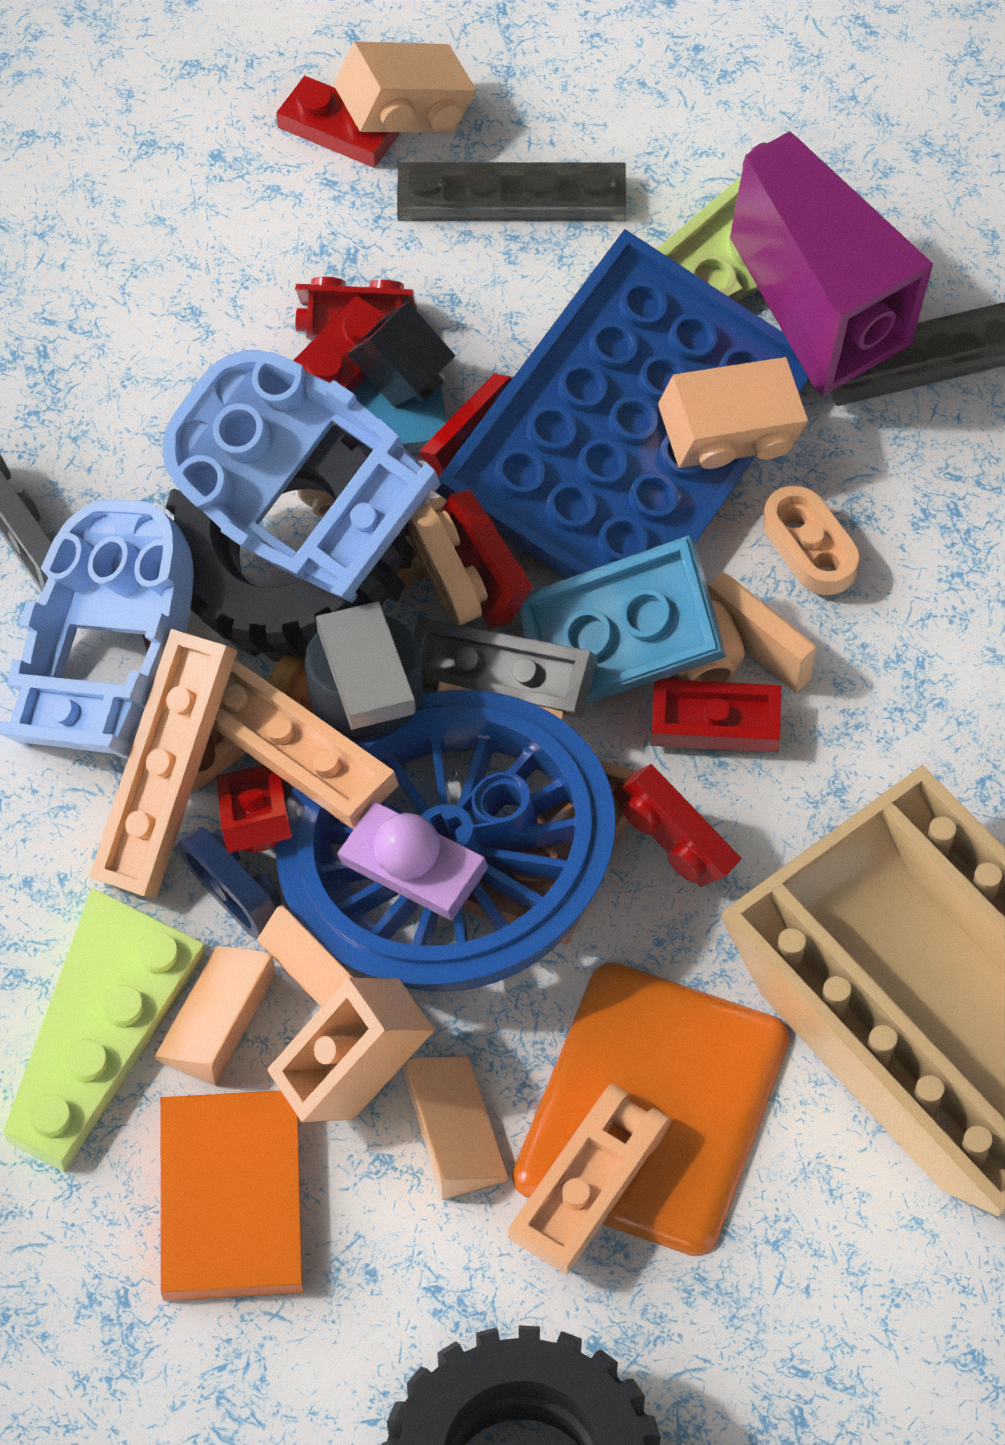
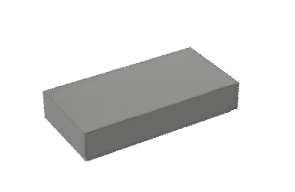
[316,601,415,730]

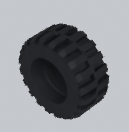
[165,425,414,663]
[381,1325,661,1445]

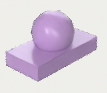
[337,801,488,921]

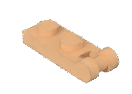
[508,1083,672,1275]

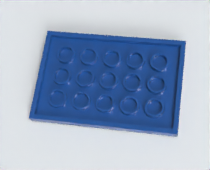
[434,229,809,579]

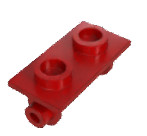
[295,277,417,338]

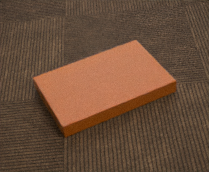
[160,1090,303,1301]

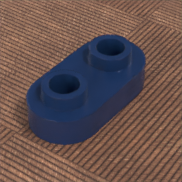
[177,826,282,939]

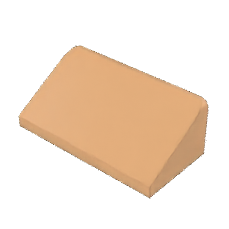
[257,905,357,1007]
[155,946,276,1086]
[403,1056,508,1200]

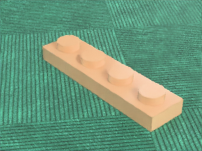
[90,629,238,899]
[212,659,399,830]

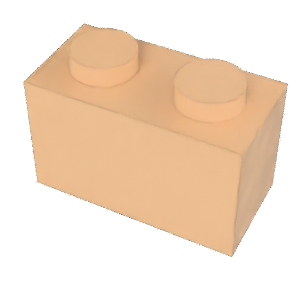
[334,41,477,133]
[658,357,808,469]
[267,978,435,1122]

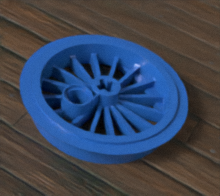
[276,690,616,992]

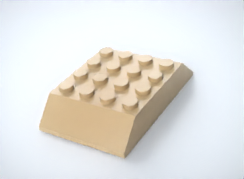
[721,765,1005,1217]

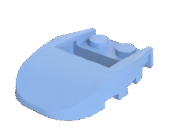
[163,350,441,603]
[0,500,193,759]

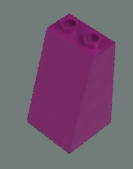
[730,131,933,396]

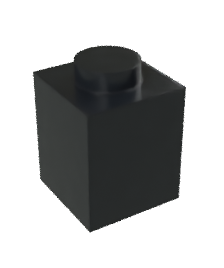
[346,301,456,407]

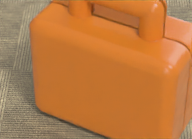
[512,962,790,1256]

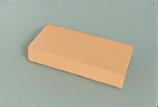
[708,572,816,693]

